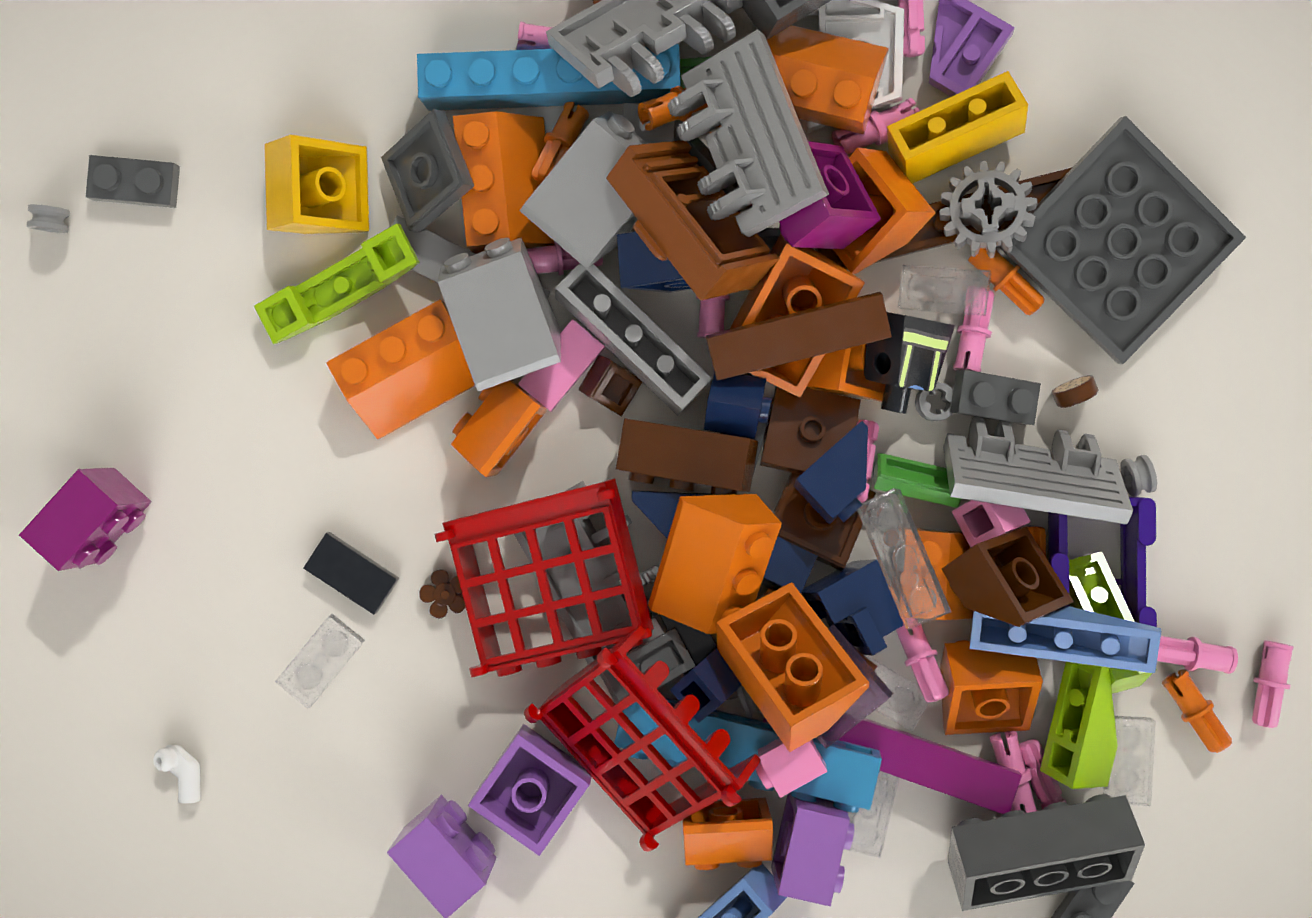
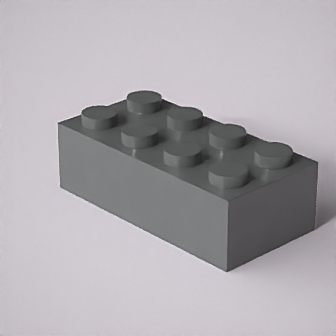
[948,794,1145,911]

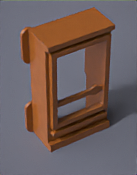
[606,140,780,301]

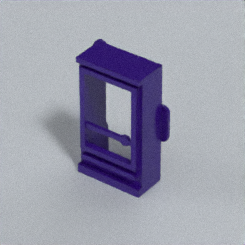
[1048,496,1157,627]

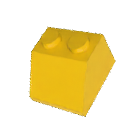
[264,134,369,234]

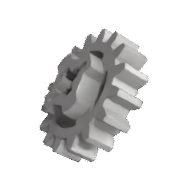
[939,160,1037,258]

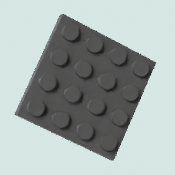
[998,116,1246,364]

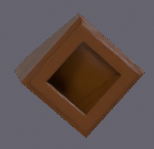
[579,355,642,417]

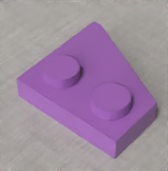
[929,0,1015,97]

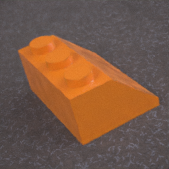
[767,25,889,135]
[453,111,555,254]
[730,234,865,397]
[326,299,475,439]
[648,494,782,634]
[716,582,869,753]

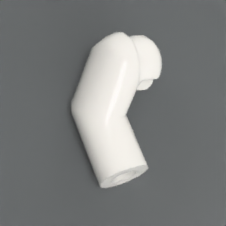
[153,745,201,803]

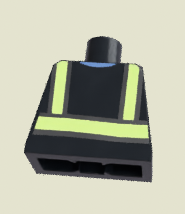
[864,312,955,414]

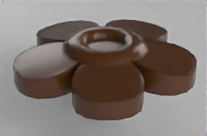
[419,569,466,619]

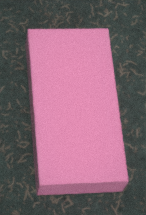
[518,319,606,412]

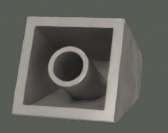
[520,111,649,269]
[438,237,561,392]

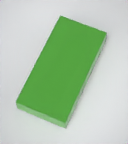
[874,453,961,508]

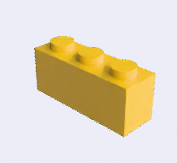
[887,71,1028,184]

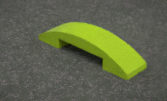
[254,223,420,344]

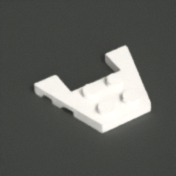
[799,0,904,134]

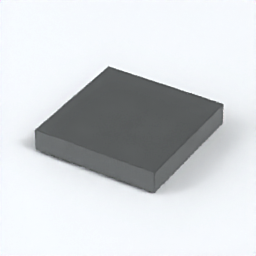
[381,109,475,232]

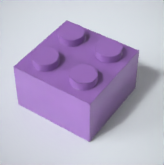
[468,724,591,856]
[771,792,854,907]
[387,794,497,918]

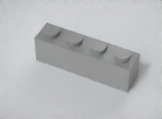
[555,263,712,416]

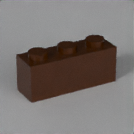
[616,418,759,495]

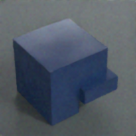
[801,559,909,656]

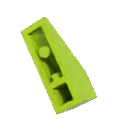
[1069,551,1157,694]
[1040,662,1118,789]

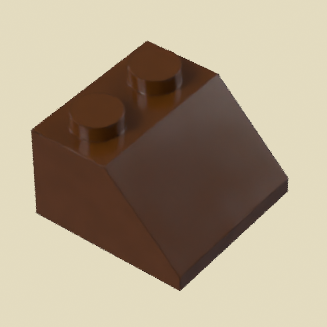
[942,526,1074,627]

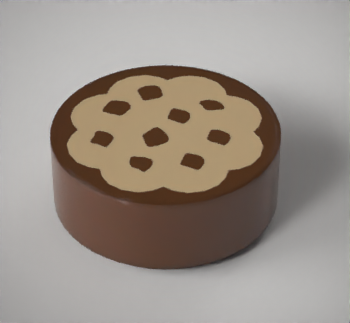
[1051,375,1099,408]

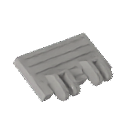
[546,0,743,97]
[667,29,829,237]
[943,416,1133,524]
[514,481,667,665]

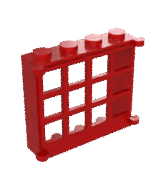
[434,478,654,677]
[524,625,761,852]

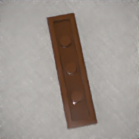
[706,291,892,380]

